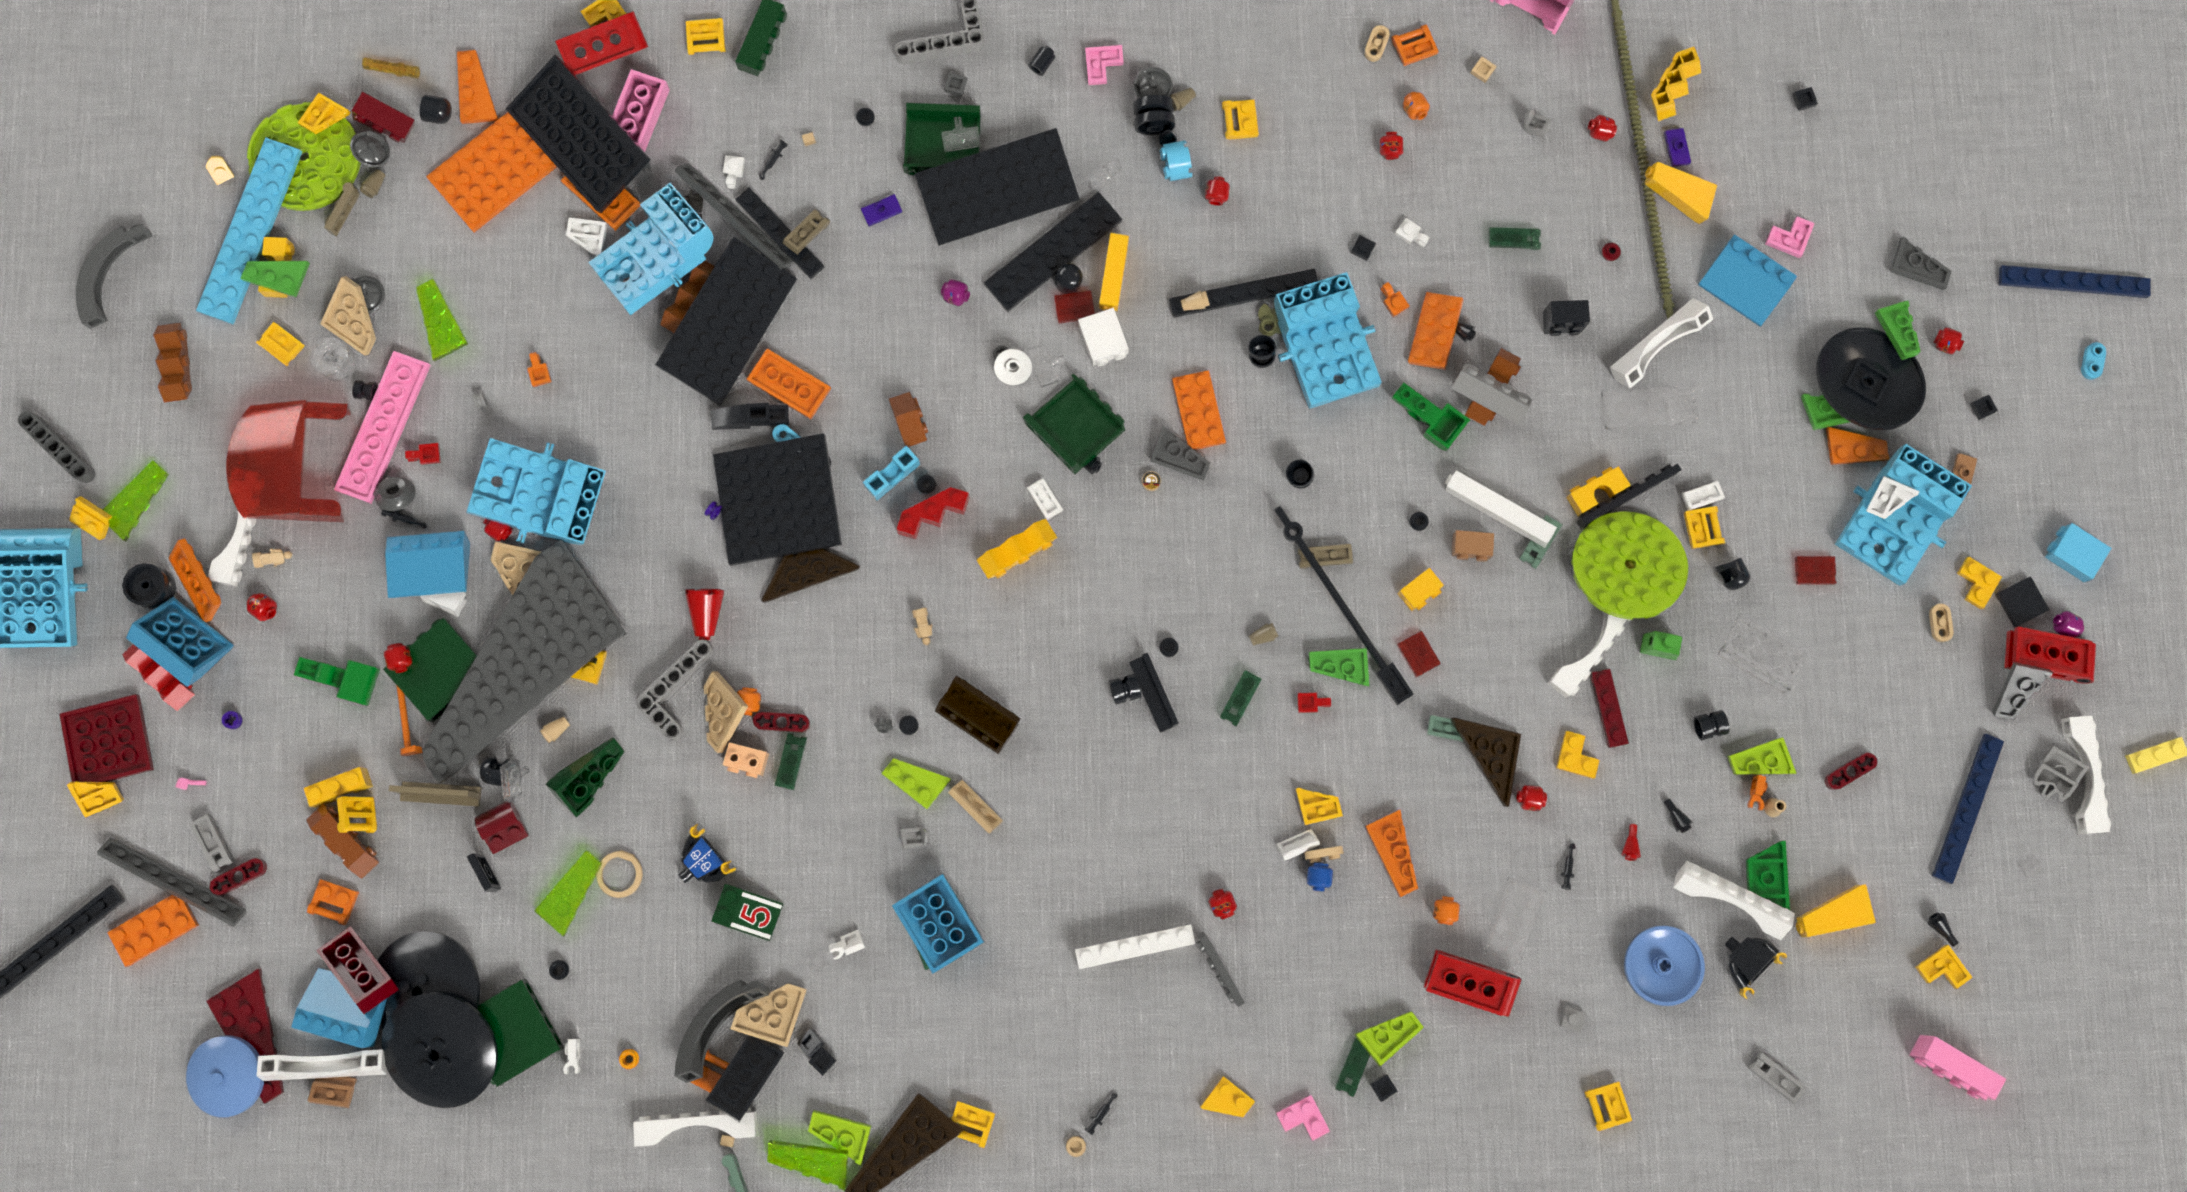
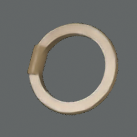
[596,850,643,898]

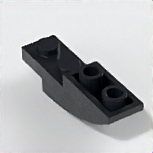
[711,403,789,430]

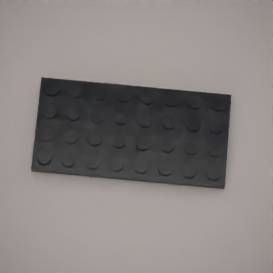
[506,55,651,213]
[915,128,1080,246]
[655,237,797,406]

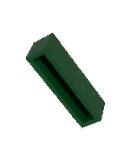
[735,0,787,77]

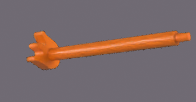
[396,685,423,756]

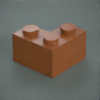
[889,392,928,447]

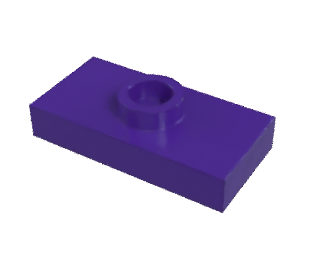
[1664,128,1691,167]
[861,194,902,227]

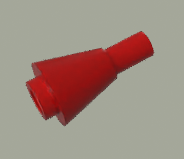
[1621,824,1641,861]

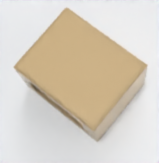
[802,132,816,146]
[720,1134,735,1147]

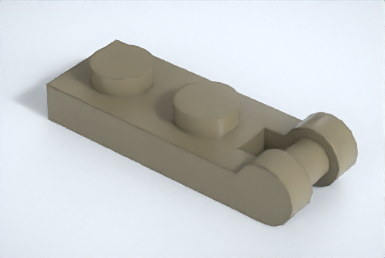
[324,182,360,237]
[783,209,831,255]
[1297,544,1353,569]

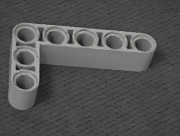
[895,0,984,64]
[636,640,714,741]

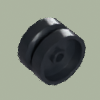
[1133,95,1175,135]
[122,563,176,609]

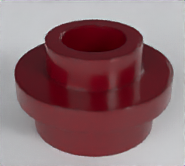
[1602,243,1621,261]

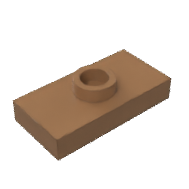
[1952,453,1977,494]

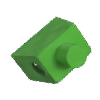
[1640,631,1682,661]

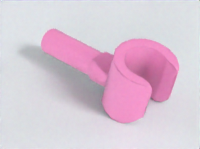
[176,778,207,790]

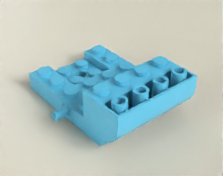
[588,183,713,315]
[1274,272,1382,409]
[466,438,606,545]
[1835,444,1972,586]
[0,528,88,648]

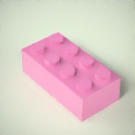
[612,69,670,152]
[1909,1035,2006,1101]

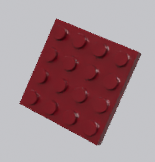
[59,694,154,782]

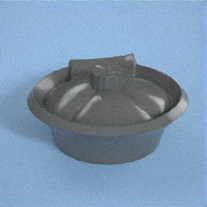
[1133,67,1173,98]
[350,129,390,167]
[351,276,385,313]
[373,477,416,511]

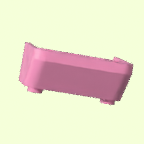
[1490,0,1574,35]

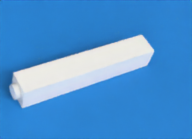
[1445,470,1557,548]

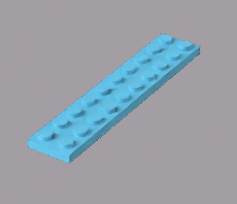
[196,137,302,325]

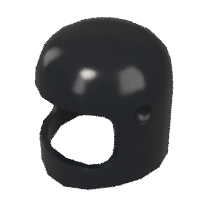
[420,95,452,124]
[1055,264,1083,294]
[1248,335,1276,368]
[1286,459,1314,489]
[1715,557,1750,590]
[480,757,514,787]

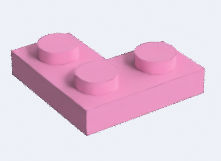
[1085,45,1124,85]
[1765,216,1815,258]
[1276,1095,1330,1141]

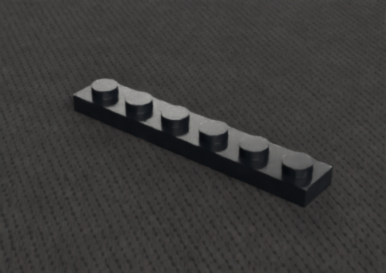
[735,188,825,280]
[1577,463,1682,529]

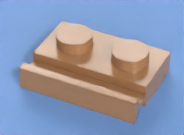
[308,1077,357,1108]

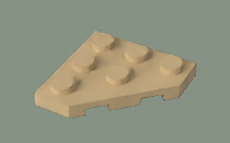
[320,276,376,356]
[491,542,542,595]
[704,671,748,753]
[730,984,807,1047]

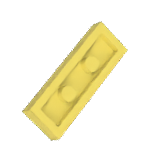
[2125,737,2187,774]

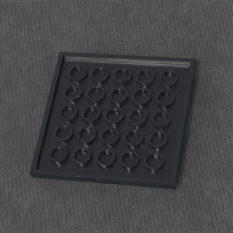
[713,433,842,566]

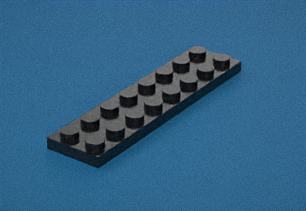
[984,192,1122,312]

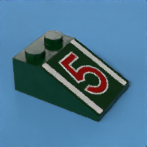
[711,884,784,941]

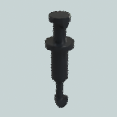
[759,139,788,180]
[381,509,427,529]
[1561,843,1576,890]
[1085,1093,1118,1135]

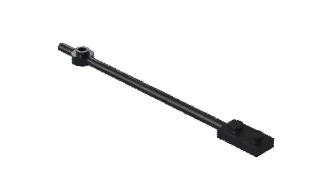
[1274,506,1414,705]

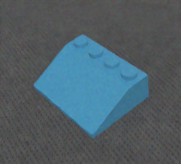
[1698,234,1797,327]
[385,531,470,598]
[126,597,234,687]
[892,874,985,974]
[291,968,387,1048]

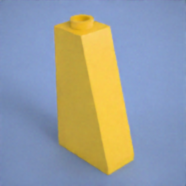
[1645,162,1717,224]
[1099,233,1129,312]
[1796,884,1876,937]

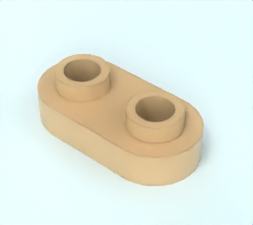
[1364,25,1390,62]
[1929,604,1954,642]
[1304,846,1344,863]

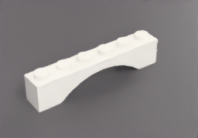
[1610,298,1713,388]
[208,468,266,587]
[1547,612,1630,698]
[2061,716,2111,835]
[1673,861,1795,940]
[1075,925,1195,969]
[257,1049,387,1081]
[633,1108,758,1147]

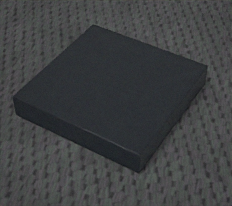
[1995,576,2050,628]
[467,853,501,893]

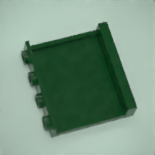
[903,103,981,175]
[1022,373,1125,475]
[383,618,477,723]
[477,979,564,1087]

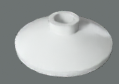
[994,349,1032,385]

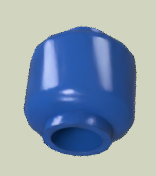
[1307,863,1333,892]

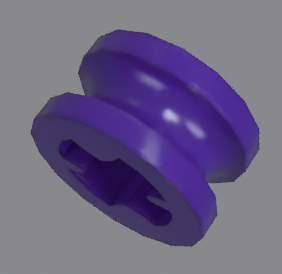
[704,501,722,520]
[222,711,243,729]

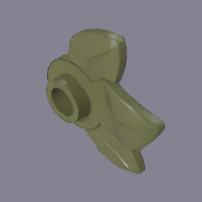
[1258,304,1281,337]

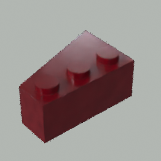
[352,92,415,143]

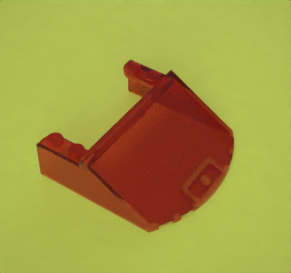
[226,400,351,522]

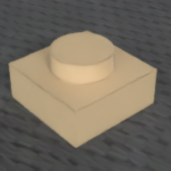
[1470,56,1497,83]

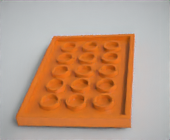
[426,112,557,233]

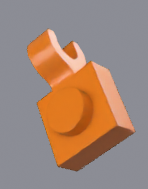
[1380,282,1410,317]
[527,352,552,387]
[1747,775,1768,811]

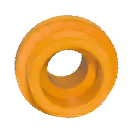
[619,1049,639,1069]

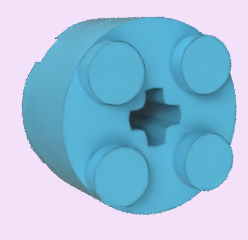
[1160,140,1192,181]

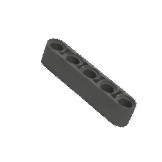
[18,411,96,483]

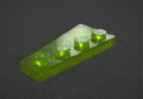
[416,279,468,362]
[102,460,169,542]
[534,850,602,937]
[767,1140,849,1191]

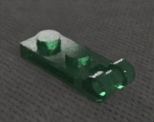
[1489,227,1541,250]
[1219,670,1262,727]
[774,733,807,790]
[1335,1037,1370,1097]

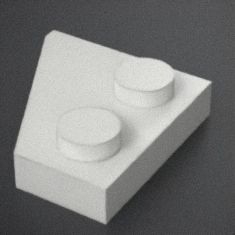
[566,218,607,256]
[1866,476,1919,519]

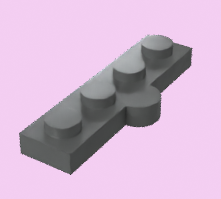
[1196,932,1245,1007]

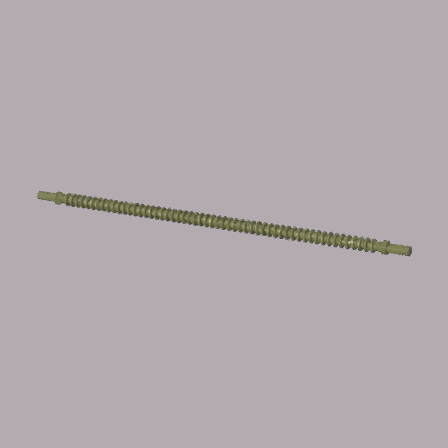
[1611,0,1675,319]

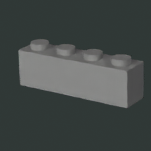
[1451,363,1532,425]

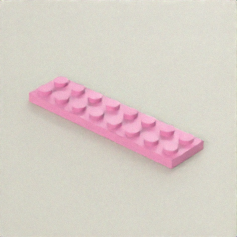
[334,351,431,504]

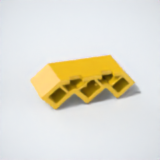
[1651,46,1701,121]
[977,519,1058,579]

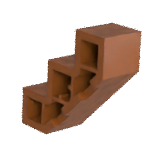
[660,260,714,333]
[153,323,192,403]
[1465,348,1521,426]
[306,803,379,879]

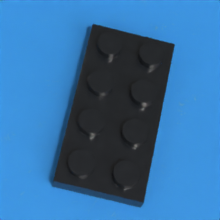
[706,1035,784,1123]

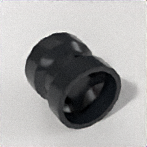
[352,380,378,401]

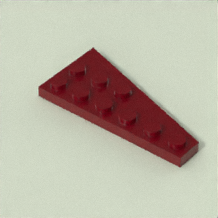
[206,968,284,1104]

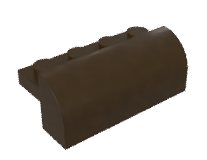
[935,675,1021,754]

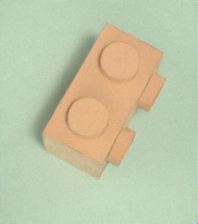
[723,743,769,778]

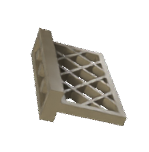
[388,781,482,807]

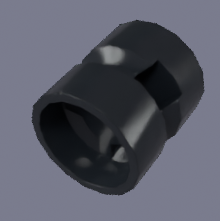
[1109,674,1142,705]
[1694,710,1729,741]

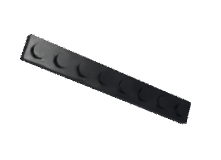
[1169,268,1318,318]
[0,885,126,999]

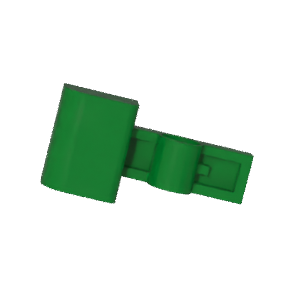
[1391,382,1470,451]
[294,657,380,706]

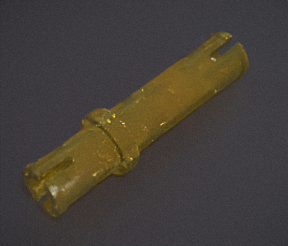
[362,57,420,79]

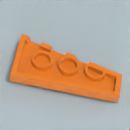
[457,50,498,124]
[1365,810,1418,897]

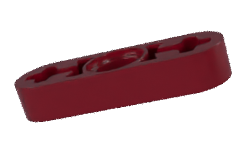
[753,712,810,733]
[1825,753,1877,790]
[210,858,267,895]

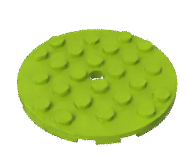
[247,102,361,211]
[1571,511,1688,620]

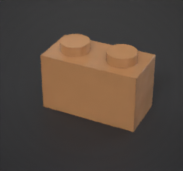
[1452,530,1494,562]

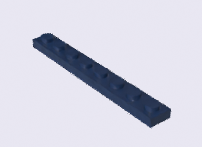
[1999,265,2151,298]
[1932,734,2004,884]

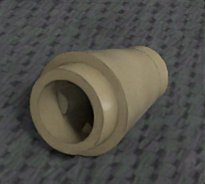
[1170,87,1196,111]
[360,169,386,198]
[1249,623,1279,646]

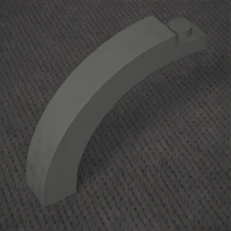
[76,224,152,329]
[674,980,769,1083]

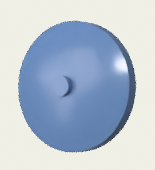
[1624,926,1705,1006]
[186,1035,264,1117]

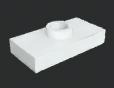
[1027,478,1063,520]
[1681,481,1725,511]
[1276,829,1320,860]

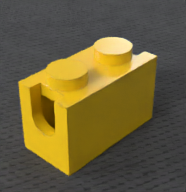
[1397,567,1444,612]

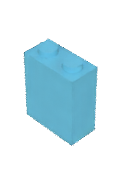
[2045,523,2112,582]

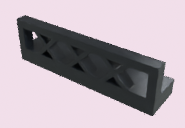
[1129,652,1179,733]

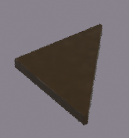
[761,549,860,603]
[1451,717,1521,807]

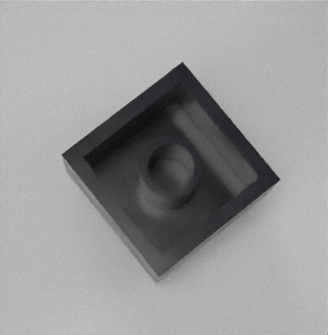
[1543,300,1590,336]

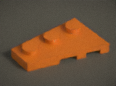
[1826,427,1889,465]

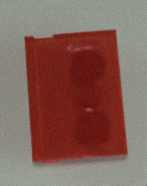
[1054,290,1095,324]
[1795,556,1837,585]
[1397,631,1441,678]

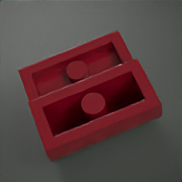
[474,799,529,854]

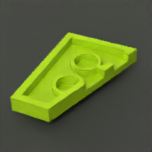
[1727,737,1797,774]
[881,758,951,810]
[1354,1012,1424,1066]
[808,1110,872,1166]

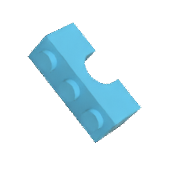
[863,445,920,501]

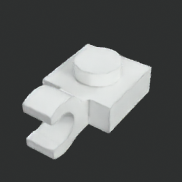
[723,155,745,189]
[1395,218,1429,247]
[828,929,865,959]
[563,1038,580,1074]

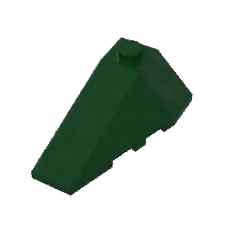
[545,737,625,817]

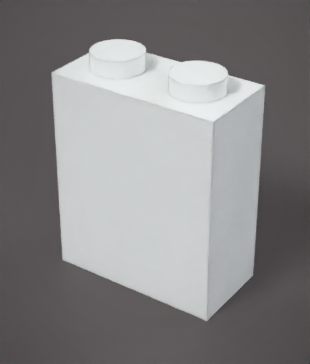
[1078,308,1129,366]

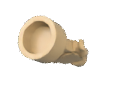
[252,548,293,568]
[912,608,933,646]

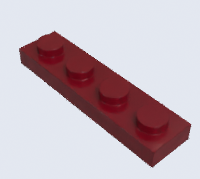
[1590,669,1629,748]

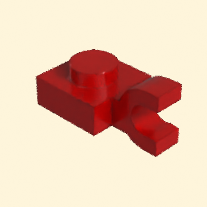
[405,443,441,465]
[1298,693,1331,713]

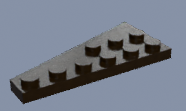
[845,1093,966,1192]

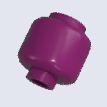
[941,279,970,306]
[2053,611,2084,638]

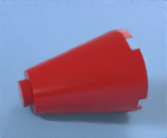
[685,589,724,640]

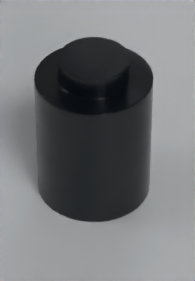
[1028,46,1055,76]

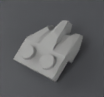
[2035,745,2089,802]

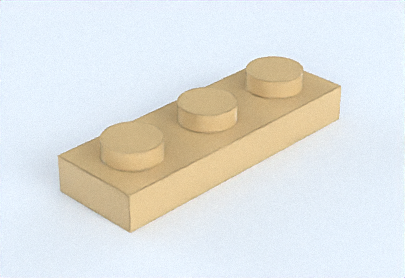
[948,780,1003,834]

